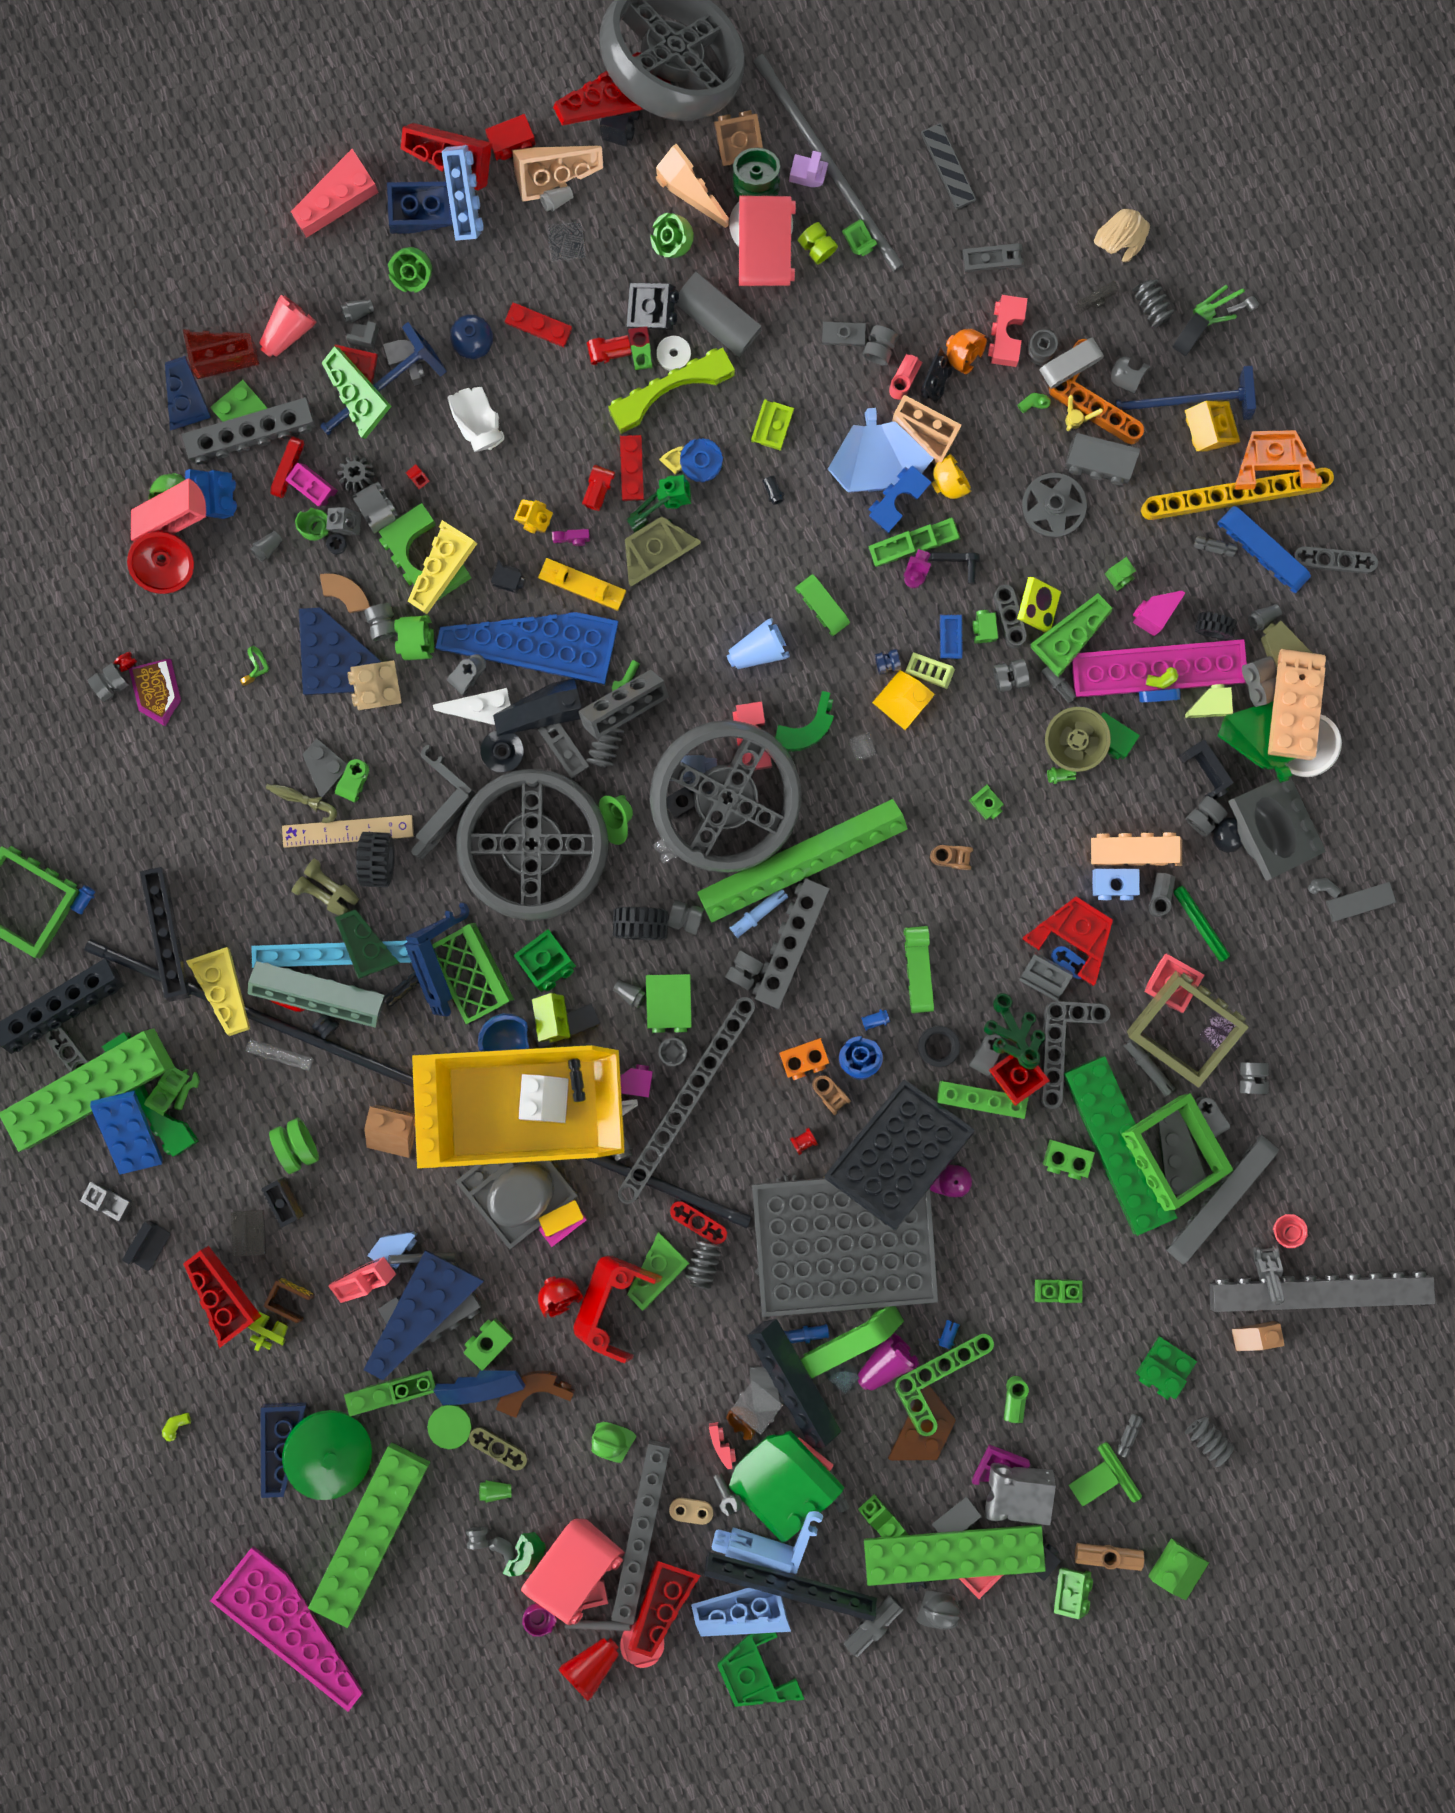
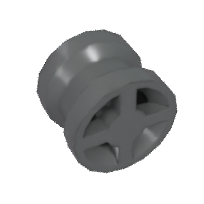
[466,1527,489,1549]

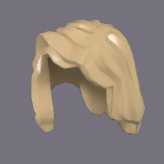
[1094,209,1150,262]

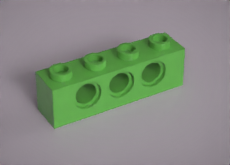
[936,1081,1028,1119]

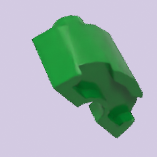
[502,1532,546,1576]

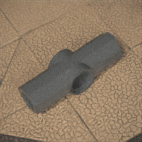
[843,1595,904,1657]

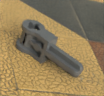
[1253,1245,1285,1305]

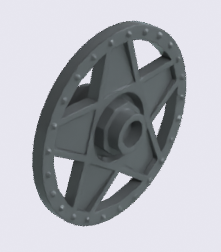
[1022,473,1087,537]

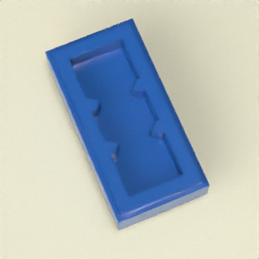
[940,615,962,659]

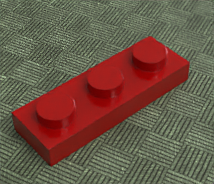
[505,302,572,348]
[620,435,644,501]

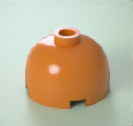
[946,329,987,374]

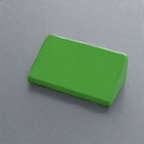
[1069,1461,1119,1506]

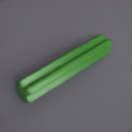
[1098,1442,1142,1503]

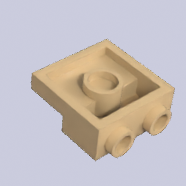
[348,660,402,710]

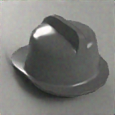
[916,1591,960,1630]

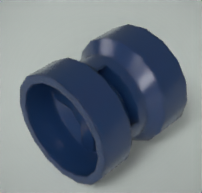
[875,649,901,675]

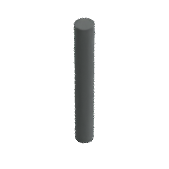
[388,1252,455,1264]
[565,1620,632,1631]

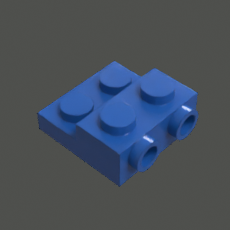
[185,469,237,519]

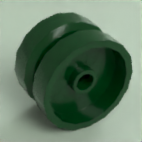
[733,148,780,199]

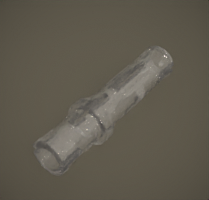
[246,1039,313,1071]

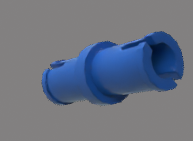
[784,1324,829,1344]

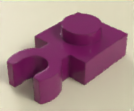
[552,529,590,546]

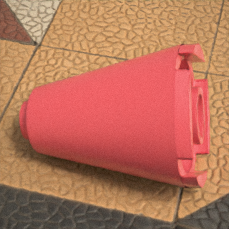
[259,295,317,357]

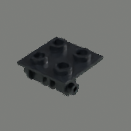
[920,347,953,404]

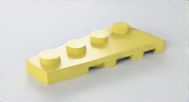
[408,520,477,614]
[186,947,250,1036]

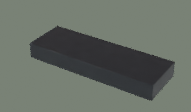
[532,1003,600,1048]

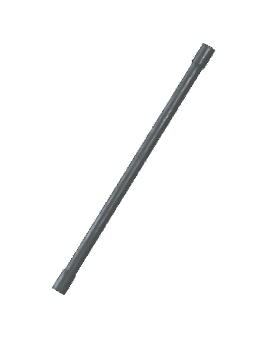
[753,54,904,272]

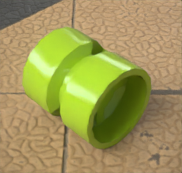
[798,222,838,265]

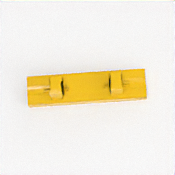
[538,558,626,611]

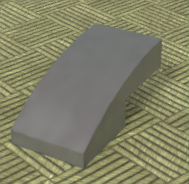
[80,1182,133,1222]

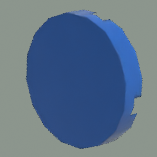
[680,438,723,482]

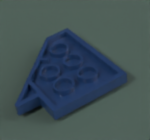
[299,608,381,695]

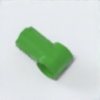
[1003,1376,1029,1423]

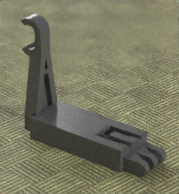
[411,745,476,859]

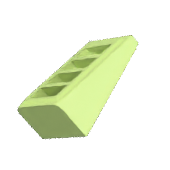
[905,652,955,689]

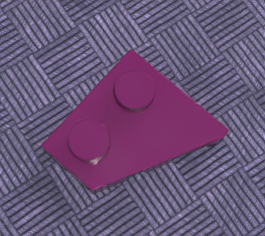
[972,1444,1030,1485]

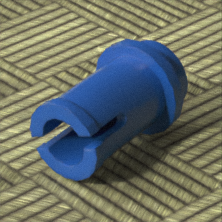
[70,885,95,914]
[861,1009,890,1031]
[938,1320,960,1350]

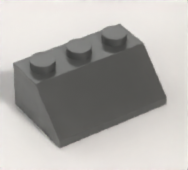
[1065,433,1140,485]

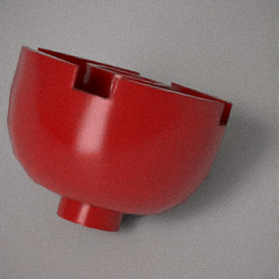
[538,1276,583,1317]

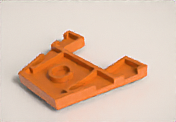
[1235,430,1322,490]

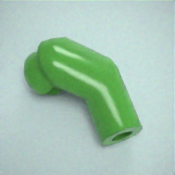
[1017,393,1051,413]

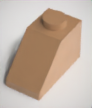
[1232,1321,1285,1351]

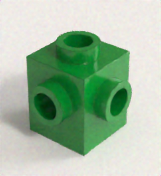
[657,475,691,509]

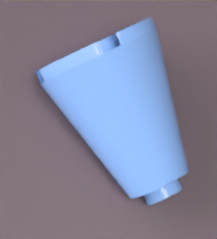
[727,618,790,669]

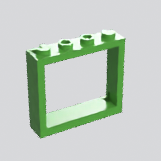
[0,845,80,959]
[1122,1093,1233,1211]

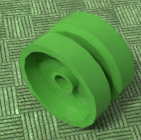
[269,1118,319,1174]

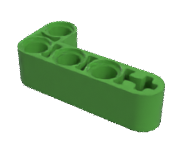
[904,926,934,1013]

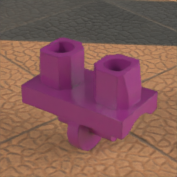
[903,549,931,588]

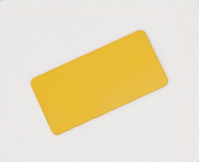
[539,1200,583,1236]

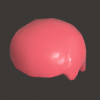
[1273,1214,1308,1248]

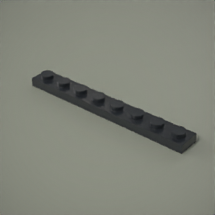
[704,1552,877,1621]

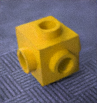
[514,500,553,534]

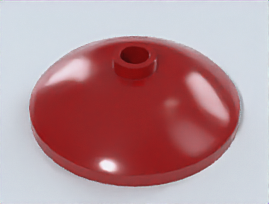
[127,531,194,594]

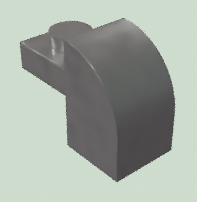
[383,340,425,386]

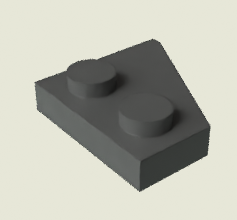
[302,738,347,798]

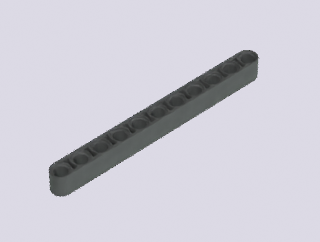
[618,997,755,1204]

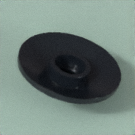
[480,730,524,773]

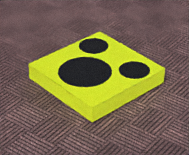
[1017,577,1061,632]

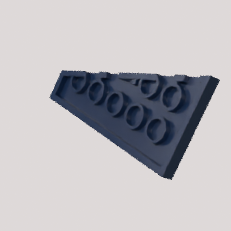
[363,1250,485,1380]

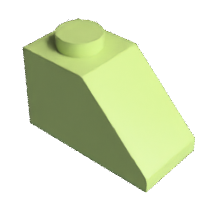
[1185,684,1233,718]

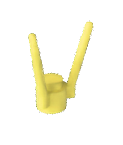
[1065,395,1103,431]

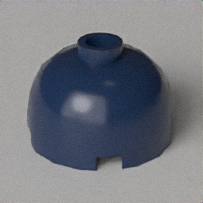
[450,314,493,359]

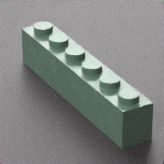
[248,961,384,1028]

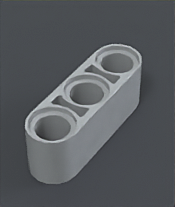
[1039,337,1104,389]

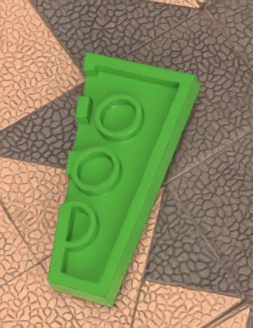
[1031,593,1112,678]

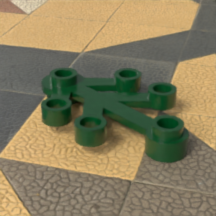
[984,993,1045,1069]

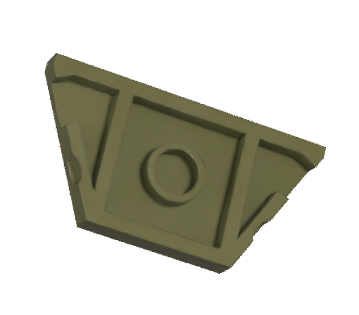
[625,516,701,587]

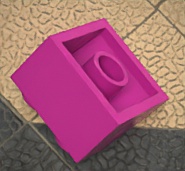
[1133,591,1185,636]

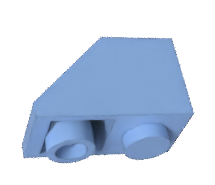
[367,1231,417,1269]

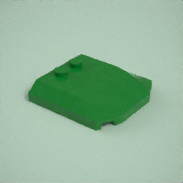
[729,1431,845,1543]

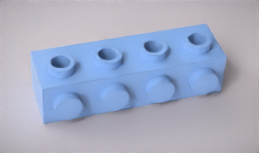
[442,145,483,240]

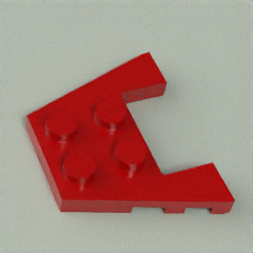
[1022,896,1113,986]

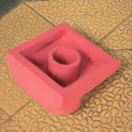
[1144,954,1204,1013]

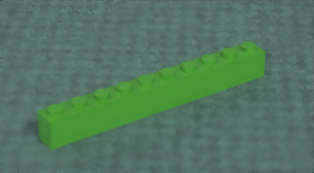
[697,799,908,923]

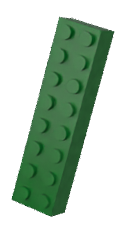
[1064,1056,1177,1236]

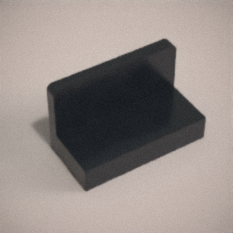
[122,1220,171,1271]

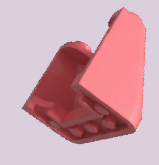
[739,196,796,286]
[521,1519,625,1625]

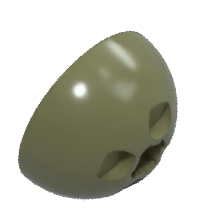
[1045,707,1111,772]

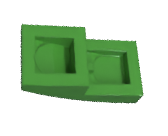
[144,1067,189,1116]

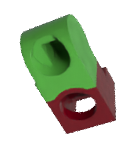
[628,326,652,370]

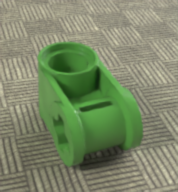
[335,759,369,803]

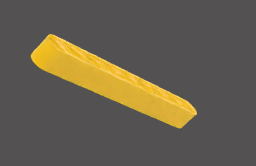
[1141,468,1334,520]

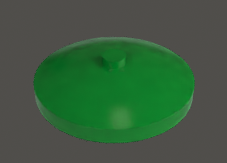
[282,1410,372,1500]

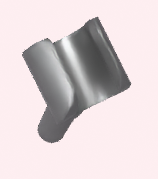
[1227,296,1259,313]

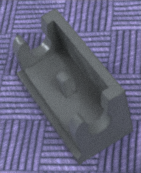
[932,1496,982,1533]

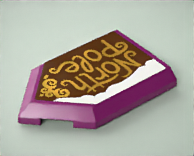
[129,659,181,726]

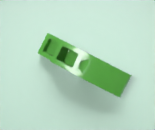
[344,1370,435,1416]

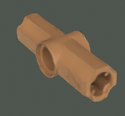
[1075,1543,1144,1571]

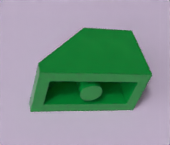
[1100,712,1140,760]

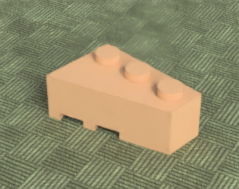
[892,395,961,465]

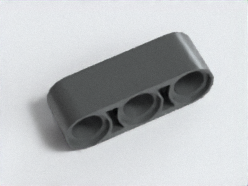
[993,585,1027,649]

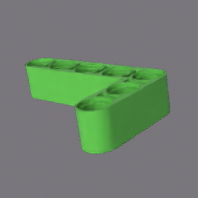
[800,1306,904,1379]
[895,1334,994,1436]

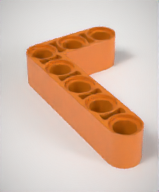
[1049,339,1144,444]

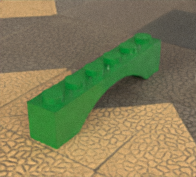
[102,1032,199,1157]

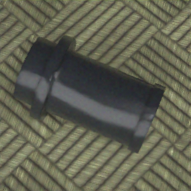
[762,476,785,505]

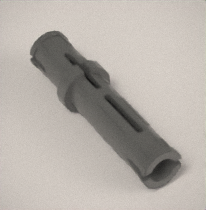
[1123,1039,1175,1096]

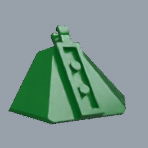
[1217,701,1296,783]

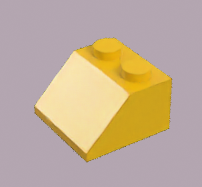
[1185,401,1240,451]

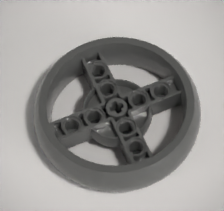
[599,0,745,121]
[650,720,802,873]
[456,769,609,921]

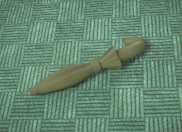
[266,784,337,823]

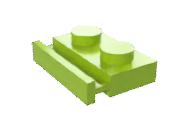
[751,399,794,451]

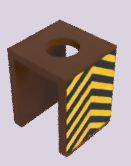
[263,1278,315,1323]

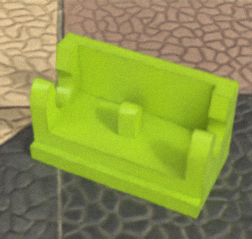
[532,993,570,1043]

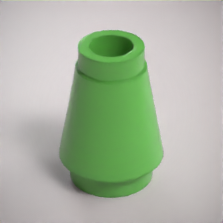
[479,1480,511,1503]

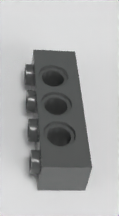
[578,670,669,739]

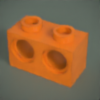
[779,1038,829,1080]

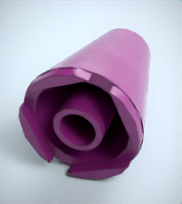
[858,1333,919,1391]

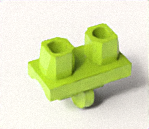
[248,1312,288,1352]

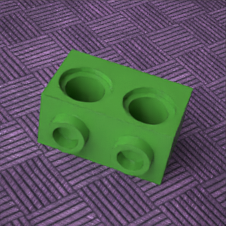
[1043,1140,1095,1180]

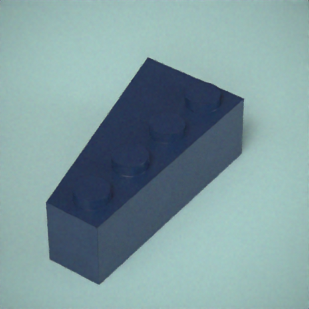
[261,1402,307,1498]

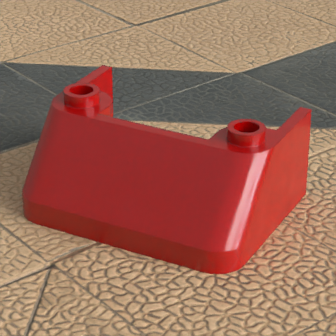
[573,1255,663,1364]

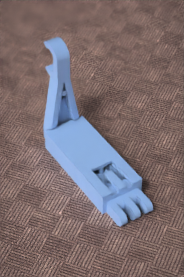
[712,1511,823,1574]

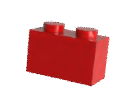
[485,114,536,160]

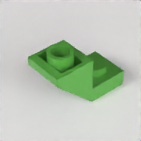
[858,1494,908,1537]

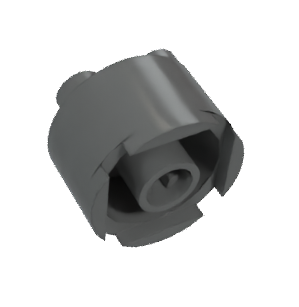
[352,482,399,534]

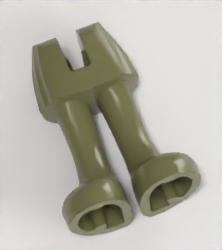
[291,858,359,915]

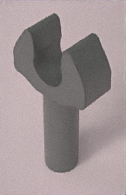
[713,1473,742,1516]

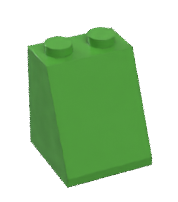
[646,974,692,1033]

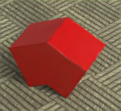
[405,464,429,489]

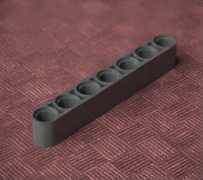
[1165,1135,1279,1264]

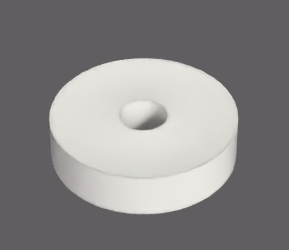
[657,336,691,371]

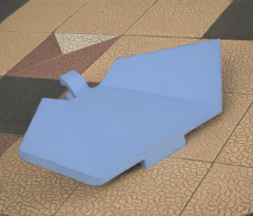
[828,408,934,492]

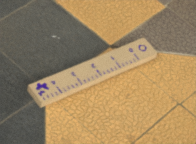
[282,815,414,848]

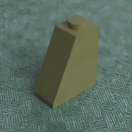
[1261,621,1312,667]

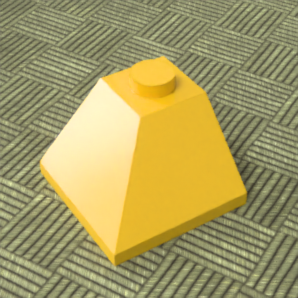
[872,670,935,730]

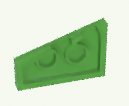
[627,1232,690,1311]

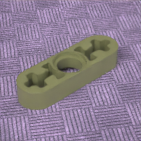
[469,1427,528,1470]

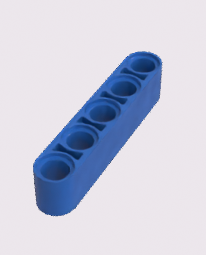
[1218,506,1311,593]

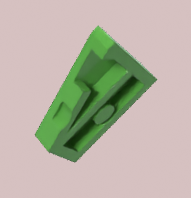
[210,380,268,422]

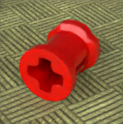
[790,1128,818,1155]

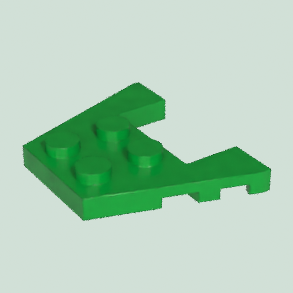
[717,1632,804,1707]

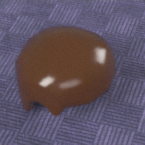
[726,1406,759,1440]

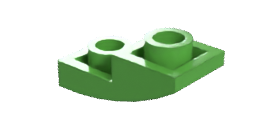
[1035,1279,1082,1303]

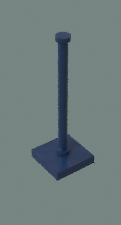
[320,322,447,435]
[1116,366,1256,420]

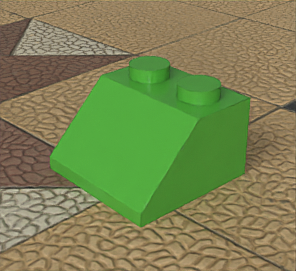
[1148,1538,1209,1600]

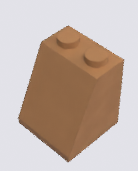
[364,1105,416,1158]

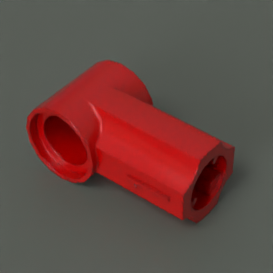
[587,335,632,365]
[582,465,615,511]

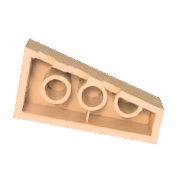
[1091,833,1182,866]

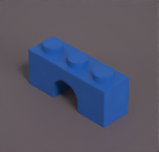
[868,466,931,533]

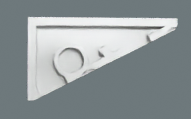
[433,688,511,725]

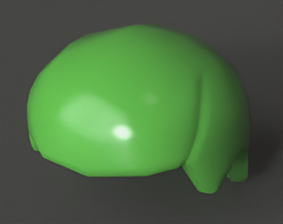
[295,507,329,541]

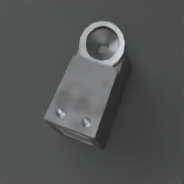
[984,1463,1056,1525]

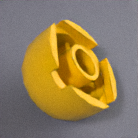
[931,454,971,499]

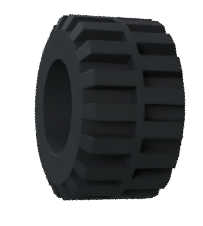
[356,832,394,887]
[612,907,668,940]

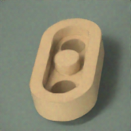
[669,1498,713,1525]

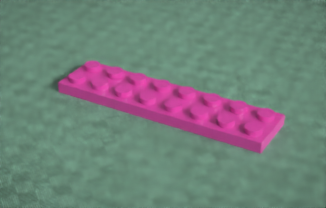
[1071,639,1247,698]

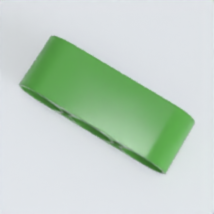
[795,574,850,636]

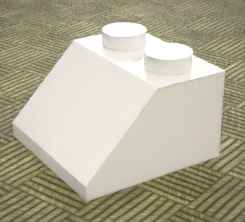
[519,1074,569,1123]

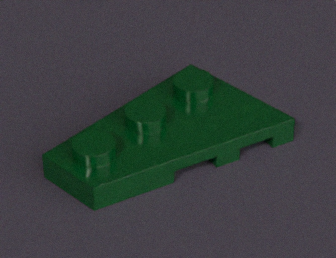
[334,910,400,979]

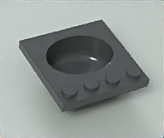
[1228,777,1326,881]
[455,1160,579,1249]

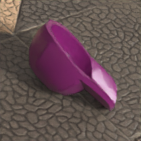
[930,1165,972,1198]

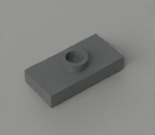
[822,322,866,346]

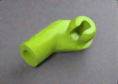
[1146,667,1178,689]
[162,1413,191,1441]

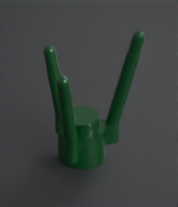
[626,491,672,533]

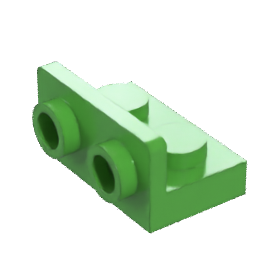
[1054,1567,1093,1619]

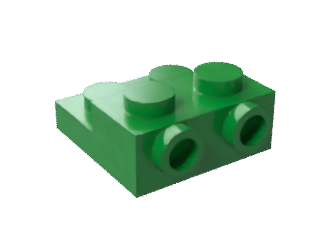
[514,929,576,992]
[1136,1336,1197,1400]

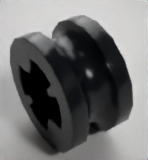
[326,534,347,555]

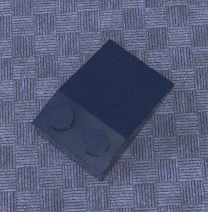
[387,182,453,234]

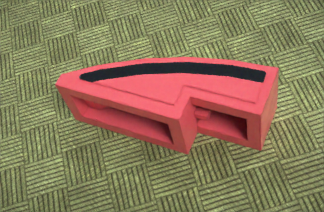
[328,1257,396,1303]

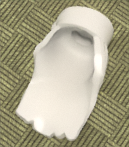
[448,387,504,452]

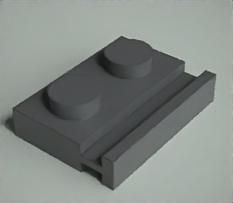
[1019,952,1073,1001]

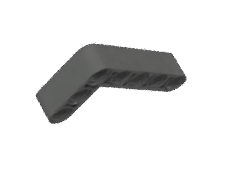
[1040,1001,1110,1109]

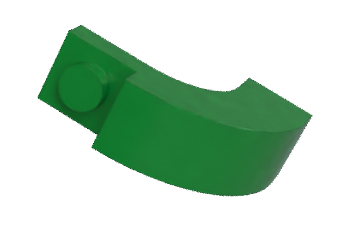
[775,691,834,752]

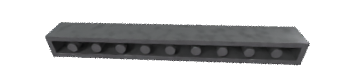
[1209,1271,1435,1312]

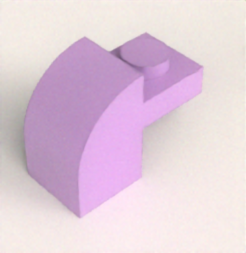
[789,151,828,187]

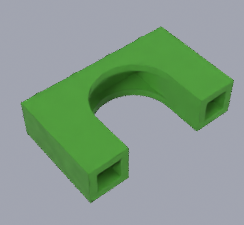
[378,503,471,601]

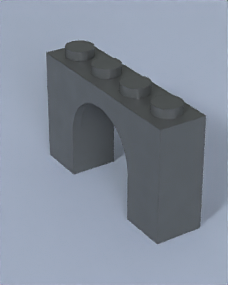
[378,1260,482,1354]

